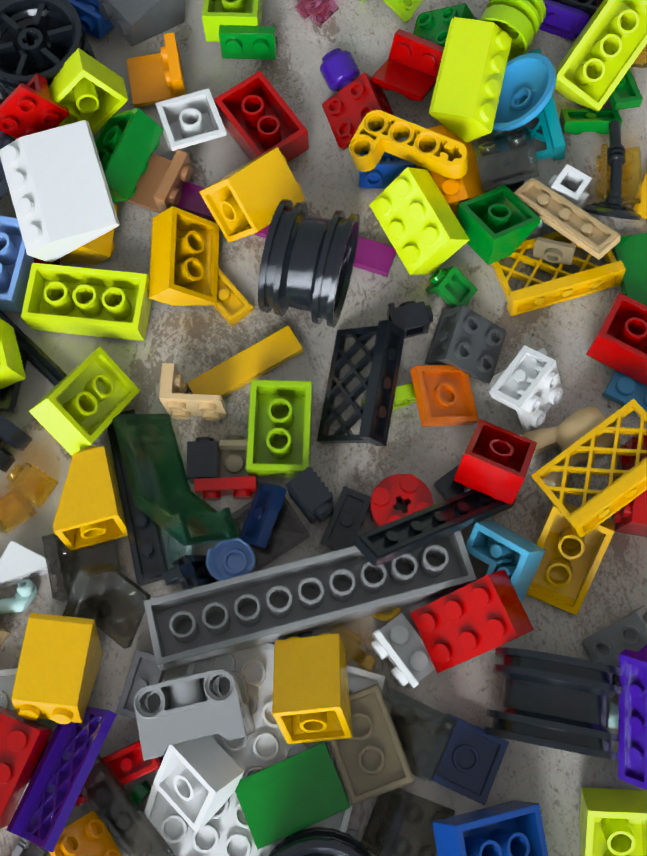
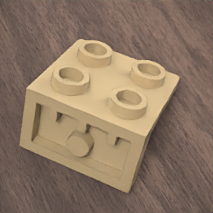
[159,363,228,421]

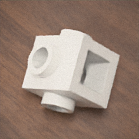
[547,164,592,208]

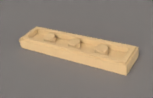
[514,177,621,260]

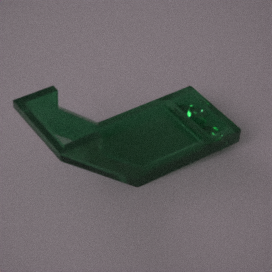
[112,414,238,546]

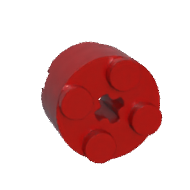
[370,474,434,528]

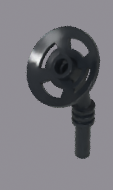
[582,120,641,220]

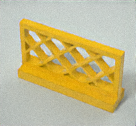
[491,232,626,317]
[531,398,647,538]

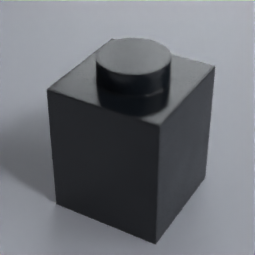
[186,437,220,484]

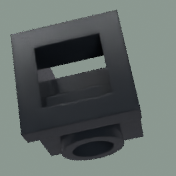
[387,301,433,339]

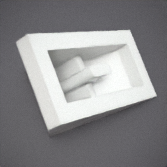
[0,541,59,589]

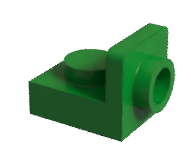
[425,266,478,308]

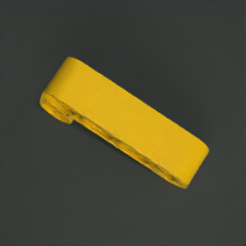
[349,110,469,179]

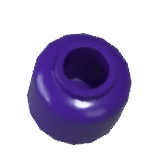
[320,48,360,91]

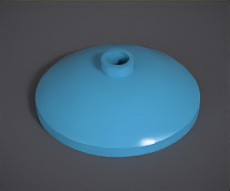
[492,53,557,131]

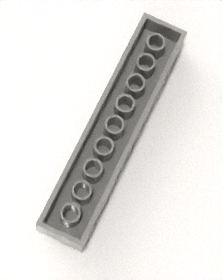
[143,530,477,671]

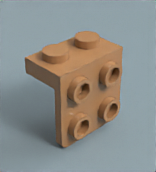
[127,149,193,213]

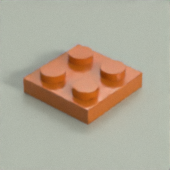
[410,365,479,427]

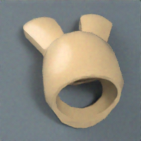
[521,406,615,487]

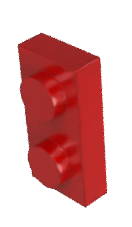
[194,476,259,501]

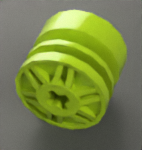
[479,0,546,61]

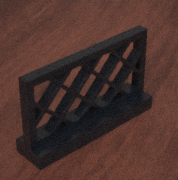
[317,320,405,446]

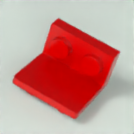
[372,29,444,102]
[322,72,394,150]

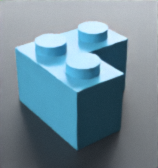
[466,521,546,604]

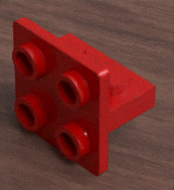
[0,73,69,139]

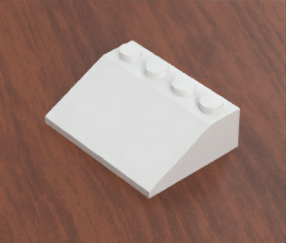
[0,120,120,263]

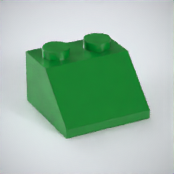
[456,185,541,265]

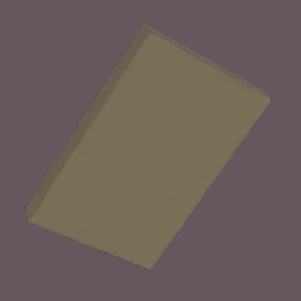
[329,683,415,806]

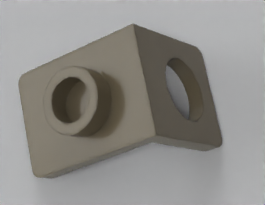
[533,237,577,266]

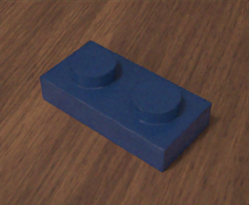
[239,483,287,548]

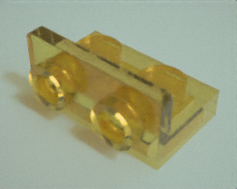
[596,143,641,205]

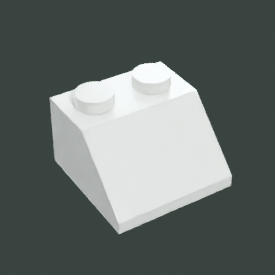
[155,88,227,151]
[153,735,244,833]

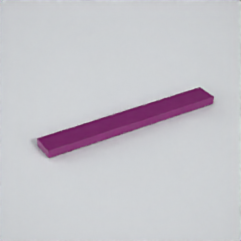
[176,182,397,277]

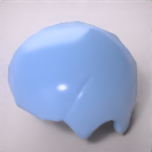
[205,538,256,581]

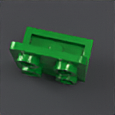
[413,3,478,47]

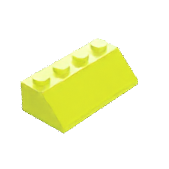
[554,0,647,112]
[428,17,512,143]

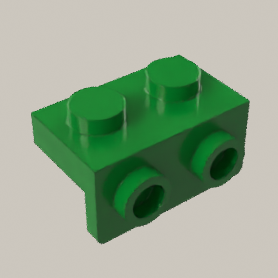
[219,25,278,60]

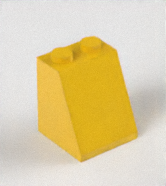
[199,147,306,243]
[52,446,128,551]
[11,612,103,724]
[272,633,353,744]

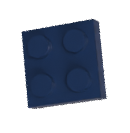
[422,713,509,805]

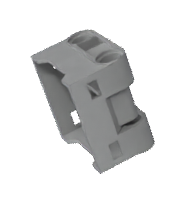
[134,669,256,761]

